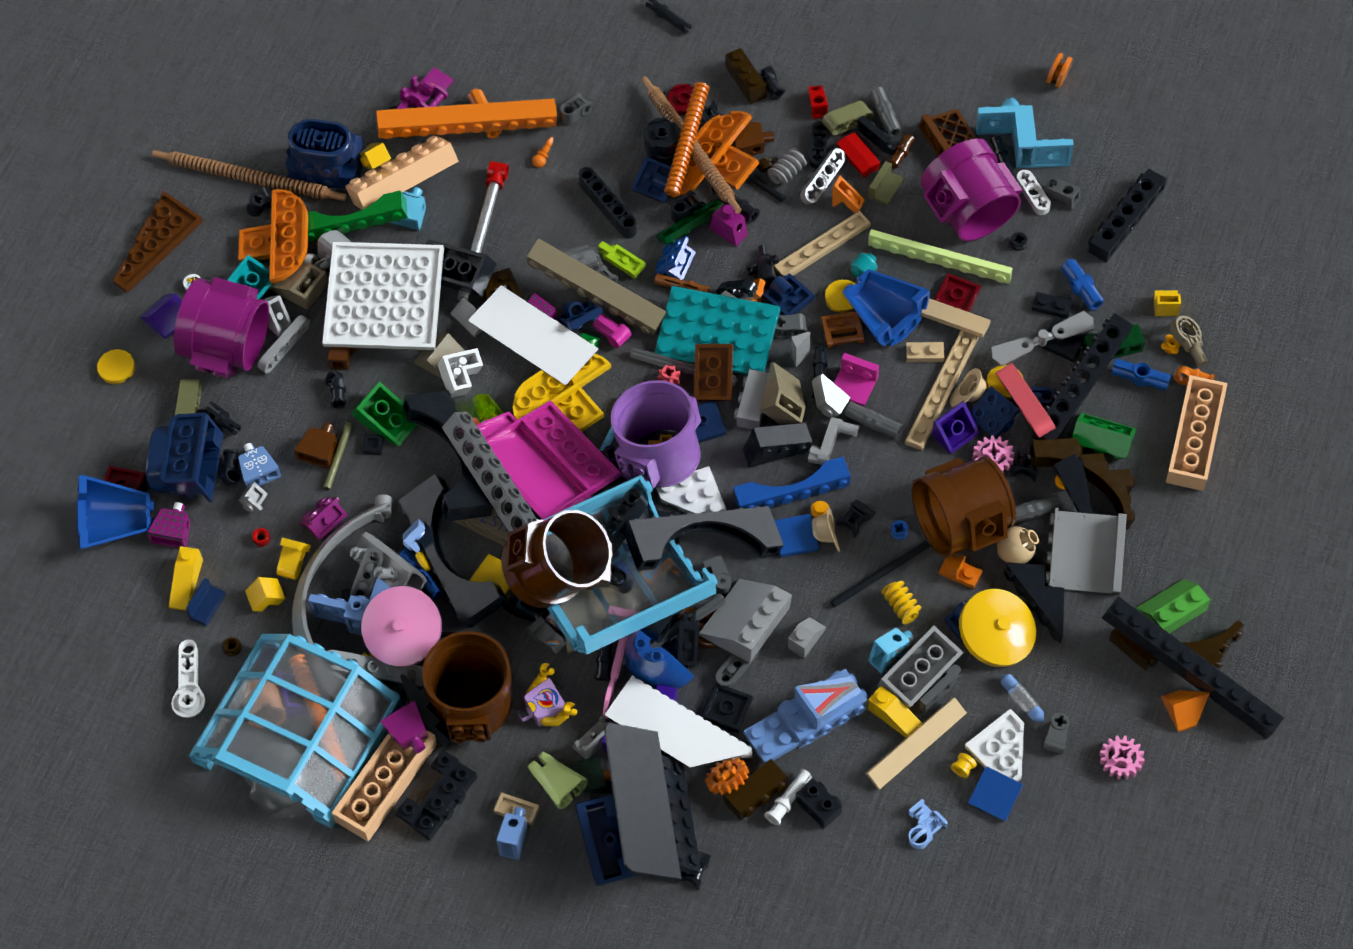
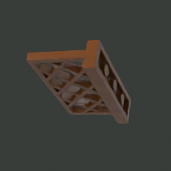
[918,109,977,156]

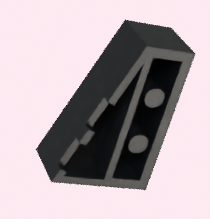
[742,423,812,468]

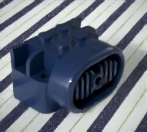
[286,119,365,189]
[146,413,223,502]
[575,794,637,886]

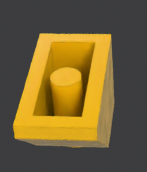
[360,143,391,169]

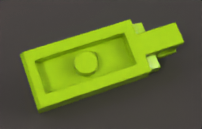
[598,241,646,279]

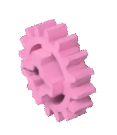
[972,435,1015,472]
[1099,736,1145,780]

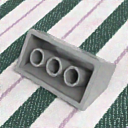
[877,626,963,708]

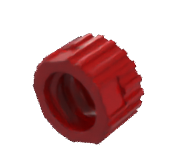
[252,528,270,547]

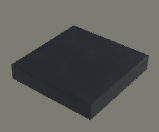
[1039,316,1089,362]
[701,683,753,733]

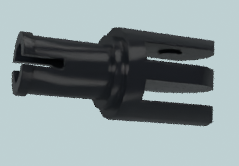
[202,401,241,435]

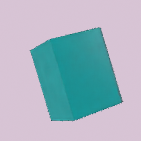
[227,255,272,299]

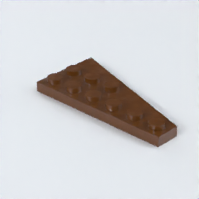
[113,190,203,293]

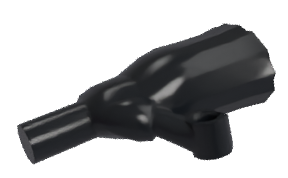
[746,245,780,289]

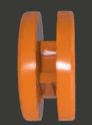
[1046,53,1073,88]

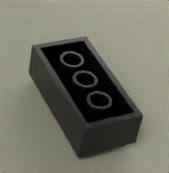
[425,239,496,297]

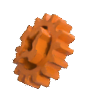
[705,757,749,795]

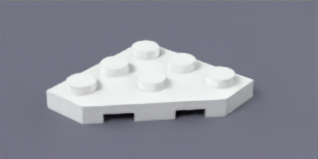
[655,466,726,514]
[965,709,1024,781]

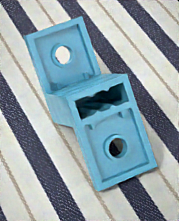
[976,105,1074,168]

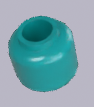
[850,253,878,278]

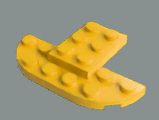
[513,354,611,432]

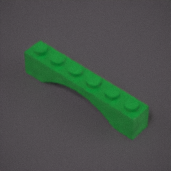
[308,190,408,242]

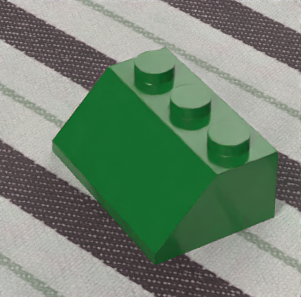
[1072,412,1137,459]

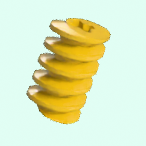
[881,581,921,624]

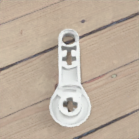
[171,640,205,718]

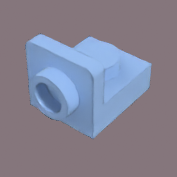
[403,518,425,553]

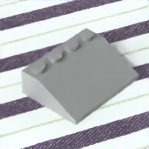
[699,579,792,663]

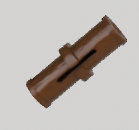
[889,134,915,169]

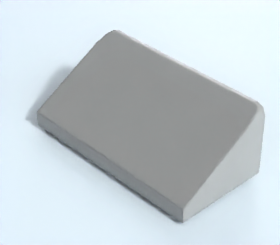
[451,298,483,337]
[791,332,810,367]

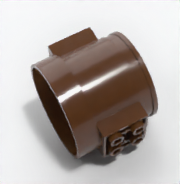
[912,456,1016,557]
[501,510,613,608]
[422,631,512,743]

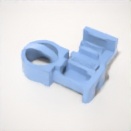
[908,799,947,849]

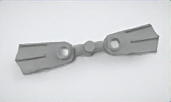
[991,311,1094,366]

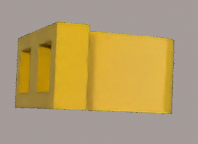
[276,538,311,580]

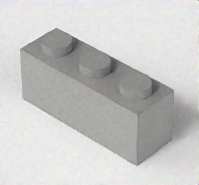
[734,369,769,430]

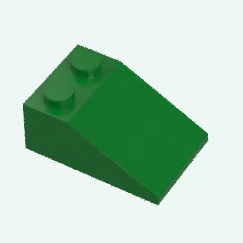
[351,381,417,447]

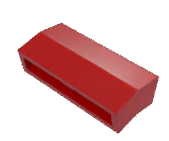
[837,132,881,178]

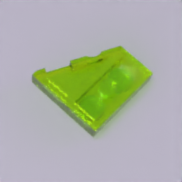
[472,394,504,423]

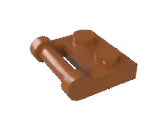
[821,311,864,348]

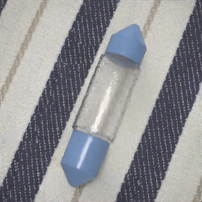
[1001,674,1044,722]

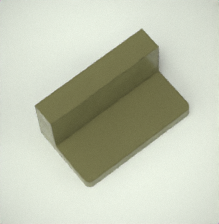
[868,161,904,205]

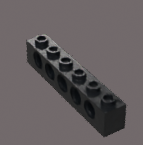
[1088,168,1167,263]

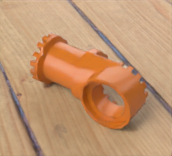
[1174,365,1215,385]

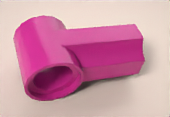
[593,314,632,348]

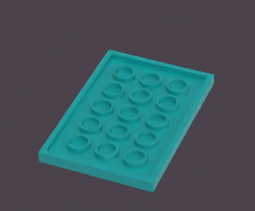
[654,286,780,375]

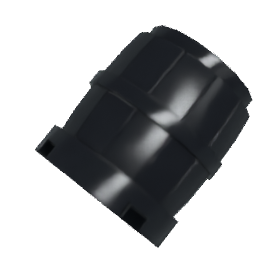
[644,118,680,166]

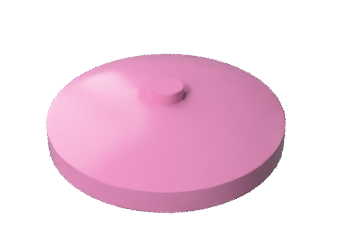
[361,586,442,667]

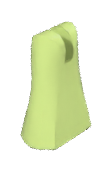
[527,752,588,809]

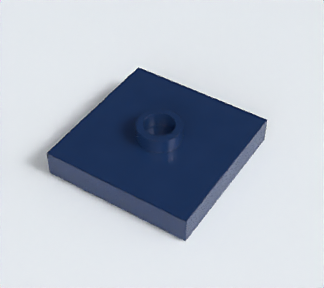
[695,401,727,443]

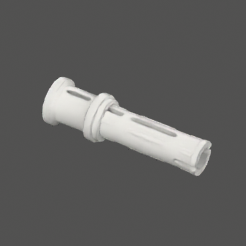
[764,769,812,826]

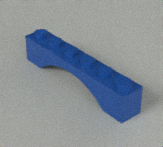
[733,457,851,509]

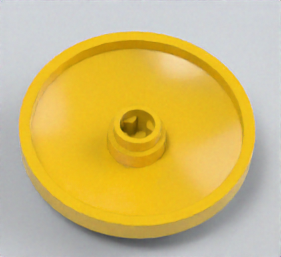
[959,589,1036,667]

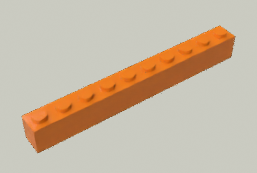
[376,98,557,139]

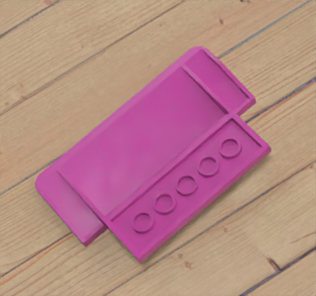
[477,400,621,520]

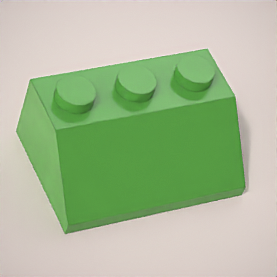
[1136,579,1211,633]

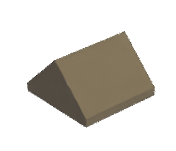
[414,333,465,379]

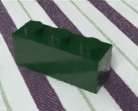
[1083,324,1145,364]

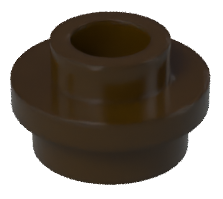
[757,157,774,173]
[222,637,242,657]

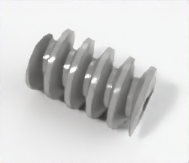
[767,147,807,185]

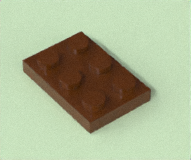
[694,344,734,401]

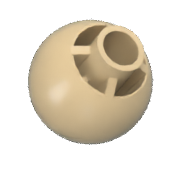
[997,526,1039,564]

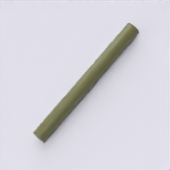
[323,422,353,490]

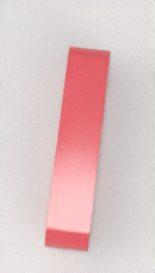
[996,363,1056,438]

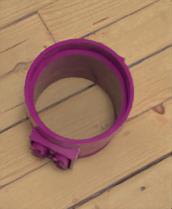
[920,139,1022,241]
[174,277,269,378]

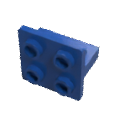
[655,236,695,280]

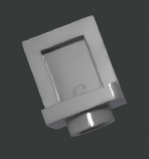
[238,482,268,512]

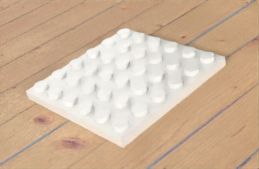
[322,242,444,350]

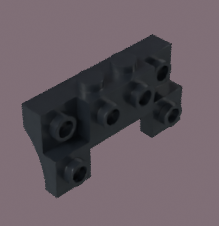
[395,749,477,841]

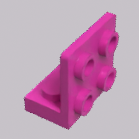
[834,353,879,406]

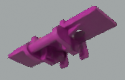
[396,68,454,109]

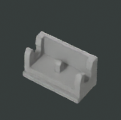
[572,715,612,760]

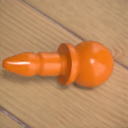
[532,137,553,168]

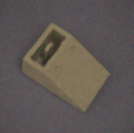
[268,262,329,310]
[760,362,806,425]

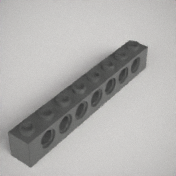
[442,412,538,532]

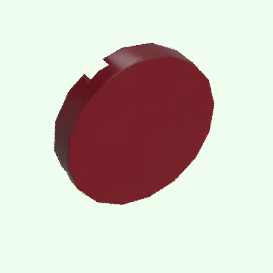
[667,83,694,115]

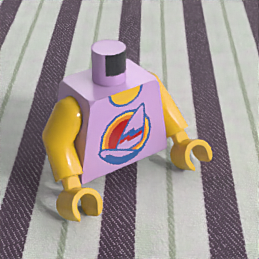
[518,663,577,727]

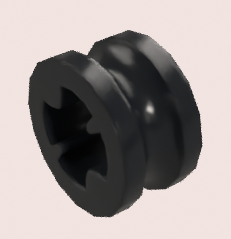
[1010,232,1027,251]

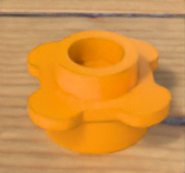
[1161,334,1182,354]

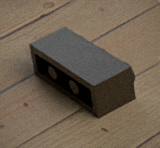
[725,48,766,105]
[724,759,787,821]

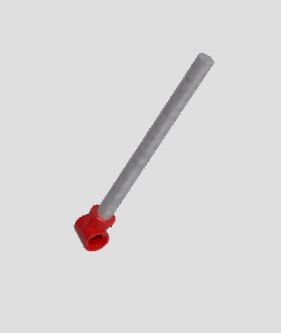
[457,161,509,301]

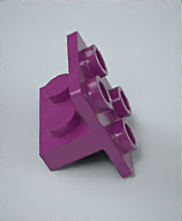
[299,497,348,540]

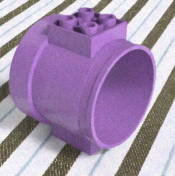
[611,380,701,489]

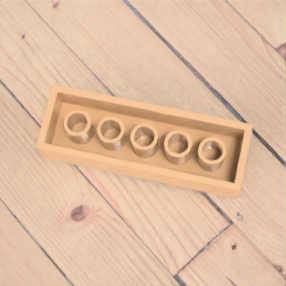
[345,136,459,210]
[1166,375,1228,491]
[332,730,437,842]

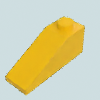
[169,546,203,611]
[868,686,922,738]

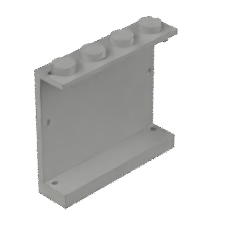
[1045,508,1127,595]

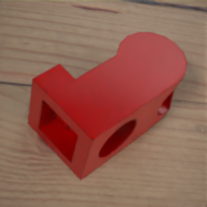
[808,85,828,119]

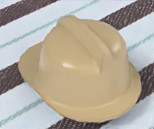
[950,368,988,407]
[812,508,840,552]

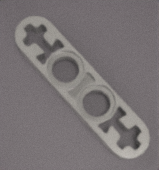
[800,149,846,205]
[258,315,310,373]

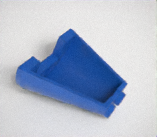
[842,269,930,346]
[76,475,154,550]
[624,630,695,689]

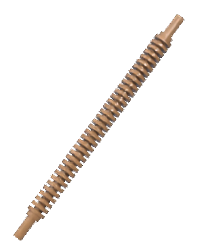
[641,76,741,214]
[152,150,347,201]

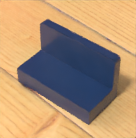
[186,578,226,627]

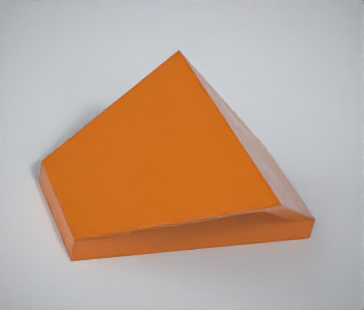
[1161,690,1210,732]

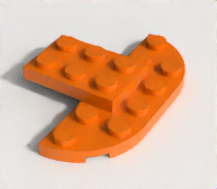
[680,111,759,196]
[238,189,308,284]

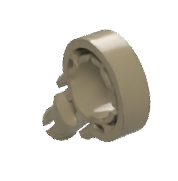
[1170,316,1208,367]

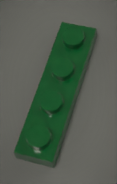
[656,200,724,245]

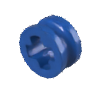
[890,520,908,540]

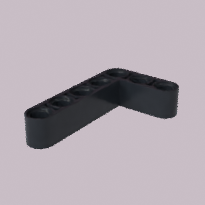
[603,488,648,594]

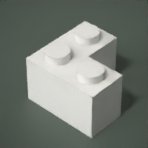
[437,348,483,398]

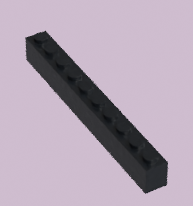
[1102,596,1284,740]

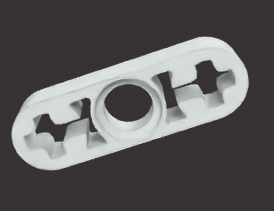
[1016,170,1051,215]

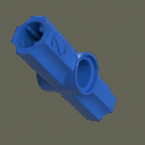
[1061,259,1104,311]
[1111,358,1171,391]

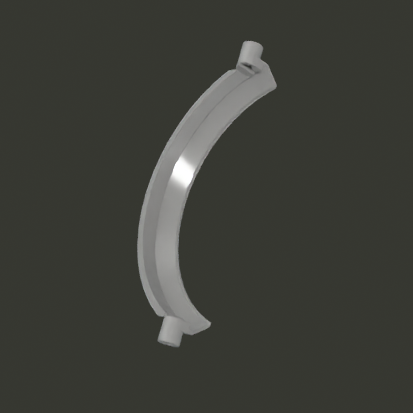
[292,494,392,731]

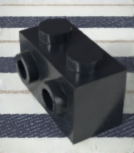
[795,778,842,829]

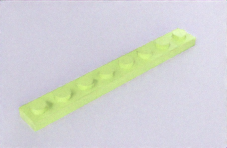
[868,229,1013,284]

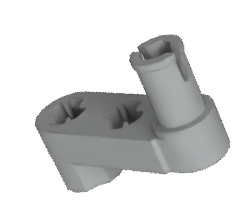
[808,417,859,465]

